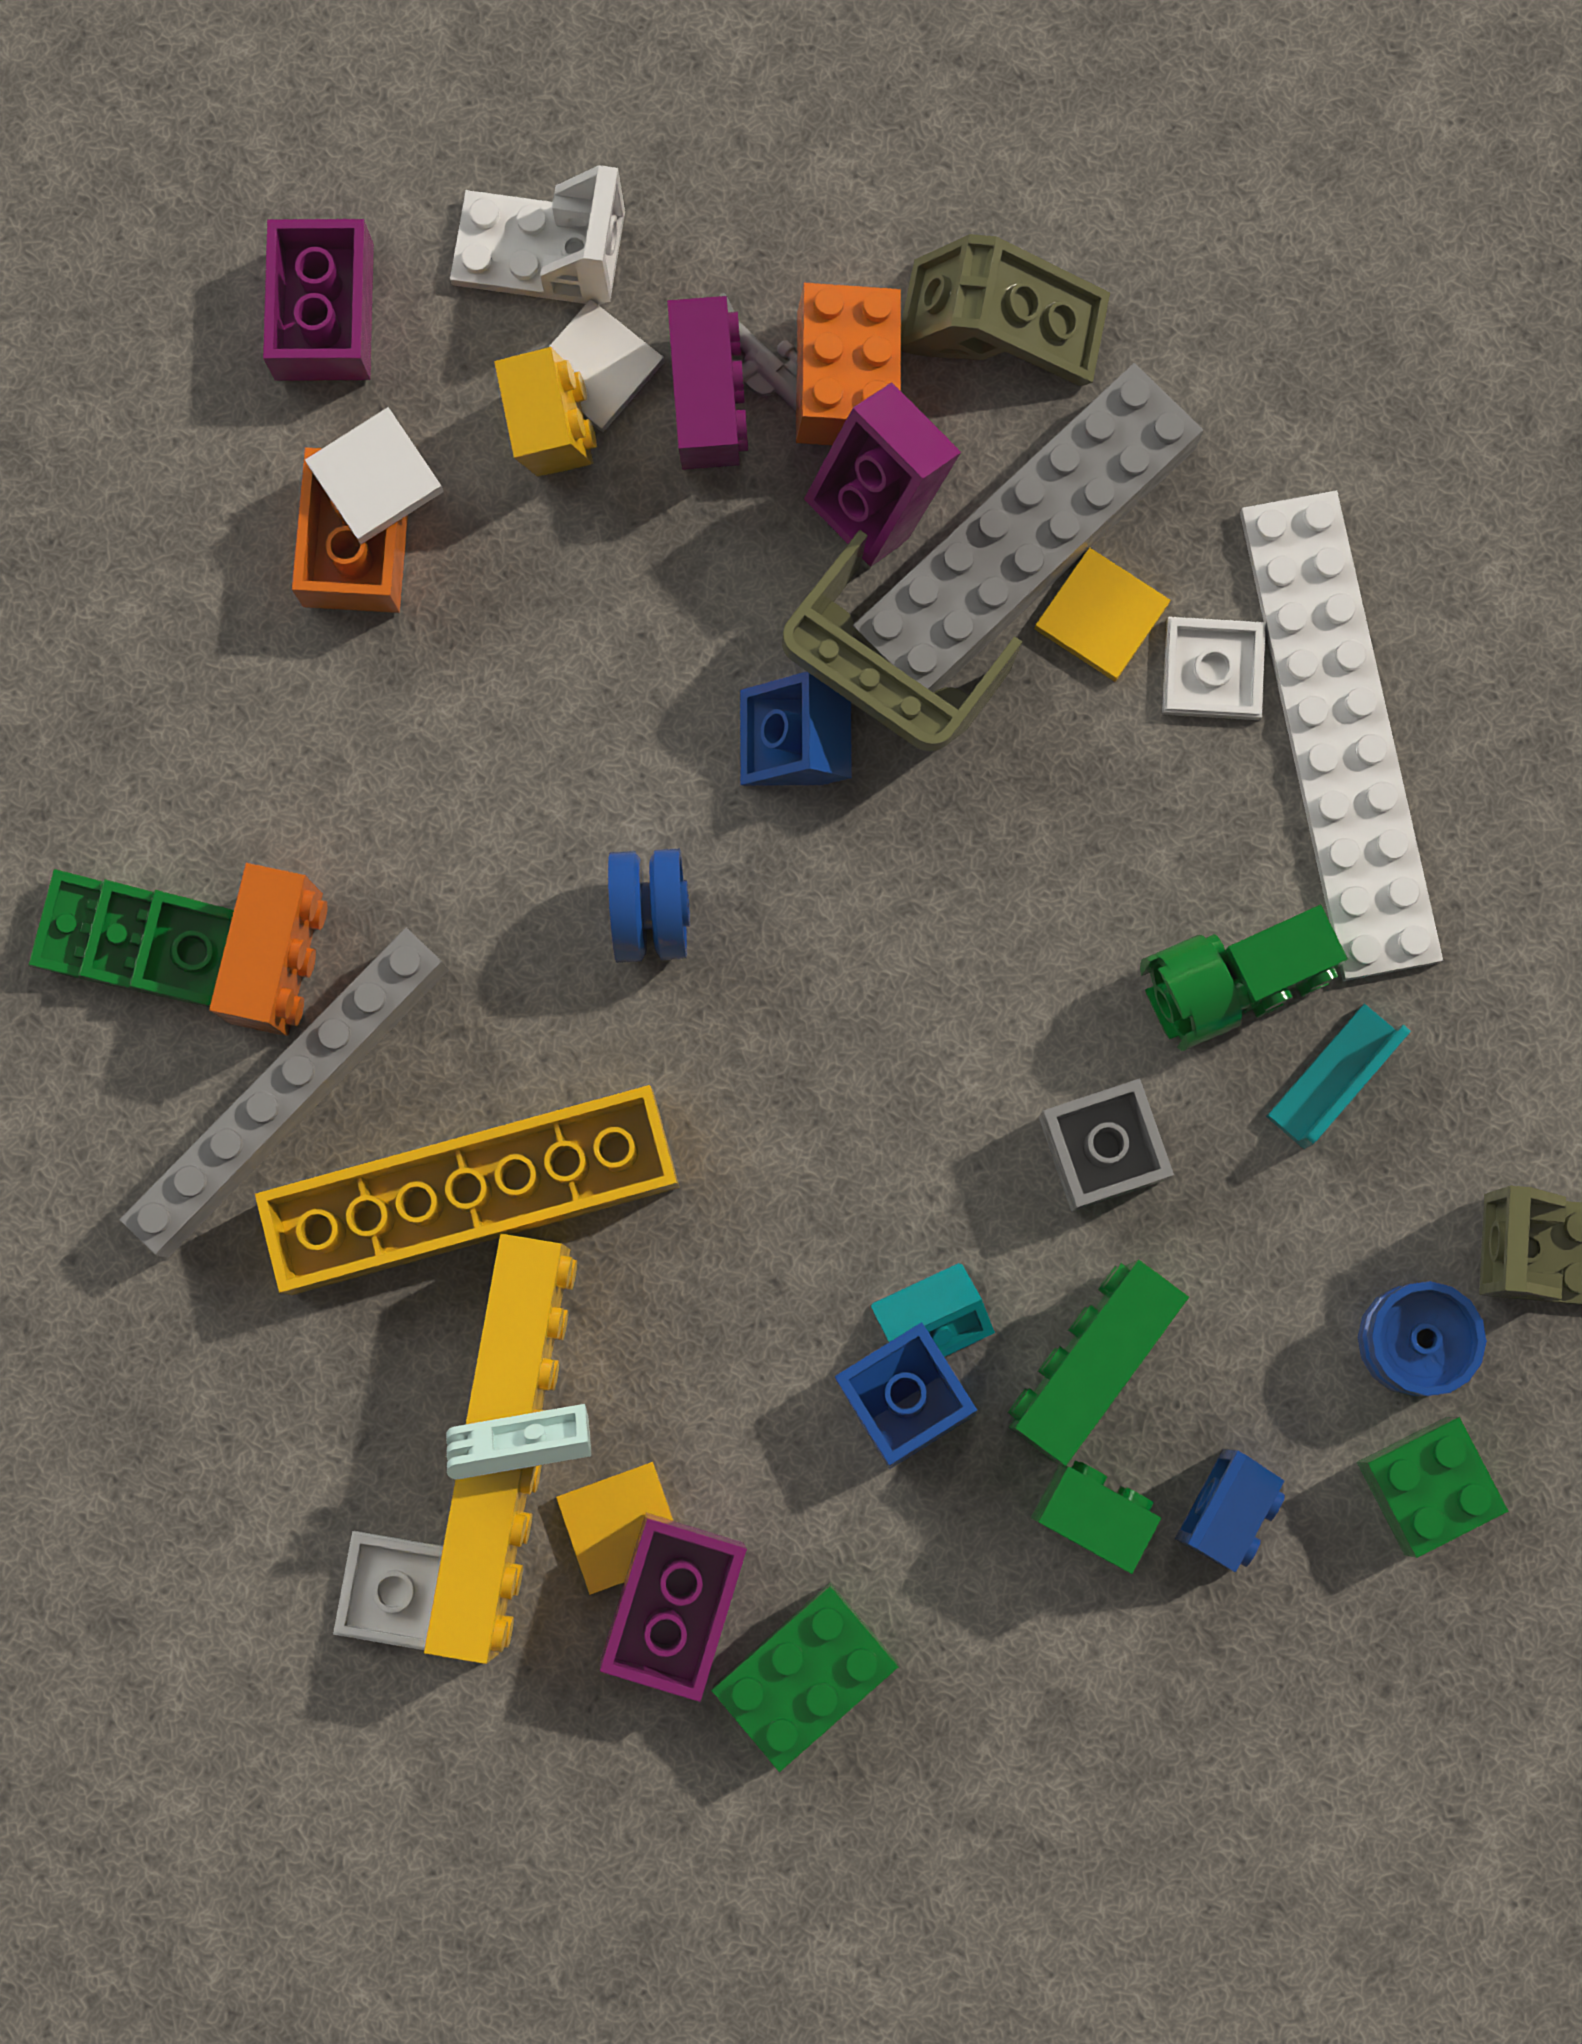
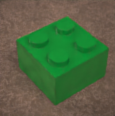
[1225,904,1348,1018]
[1357,1417,1509,1558]
[1031,1460,1161,1574]

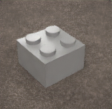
[1038,1078,1174,1212]

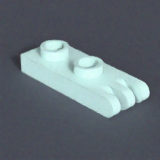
[446,1404,591,1479]

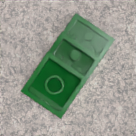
[28,869,234,1007]

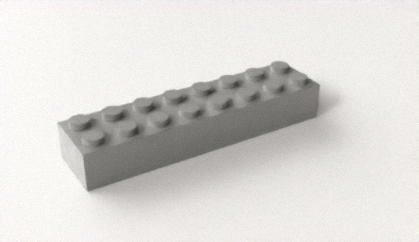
[852,363,1203,693]

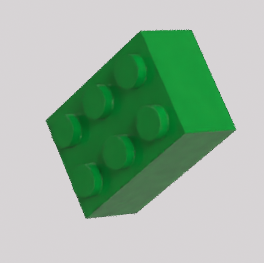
[711,1583,899,1773]

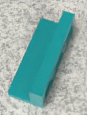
[1266,1003,1411,1149]

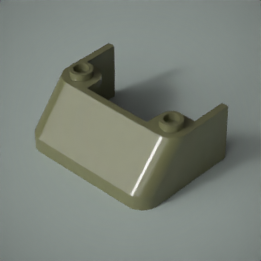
[782,530,1022,751]

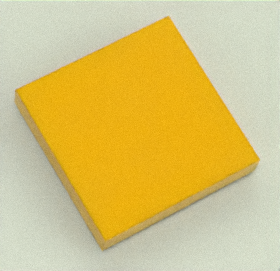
[1034,547,1171,682]
[556,1462,674,1595]

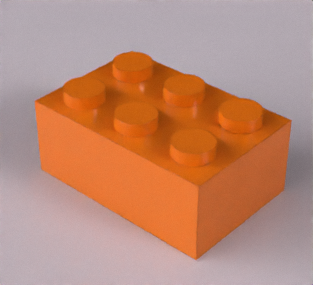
[796,282,901,445]
[292,447,408,613]
[209,863,328,1036]

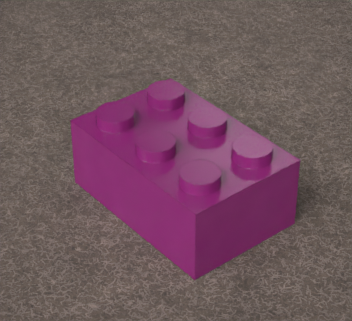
[263,219,374,381]
[667,296,748,470]
[804,382,961,567]
[599,1513,747,1702]

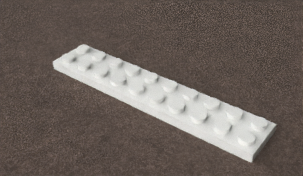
[1240,490,1443,981]

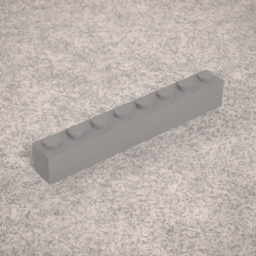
[119,927,449,1258]

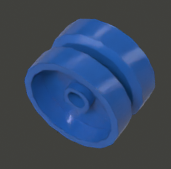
[608,848,690,963]
[1358,1281,1487,1396]

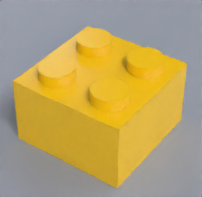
[494,347,597,477]

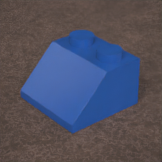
[740,671,852,786]
[834,1322,977,1469]
[1175,1449,1285,1572]

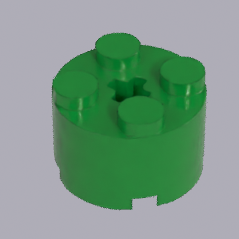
[1140,934,1250,1051]

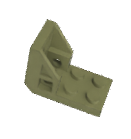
[901,234,1110,386]
[1479,1185,1582,1305]

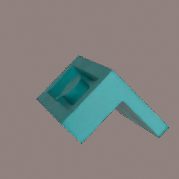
[871,1263,995,1357]

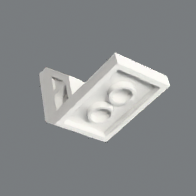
[450,165,625,305]

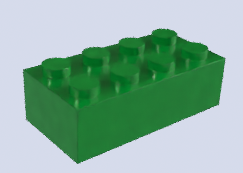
[1007,1259,1189,1466]

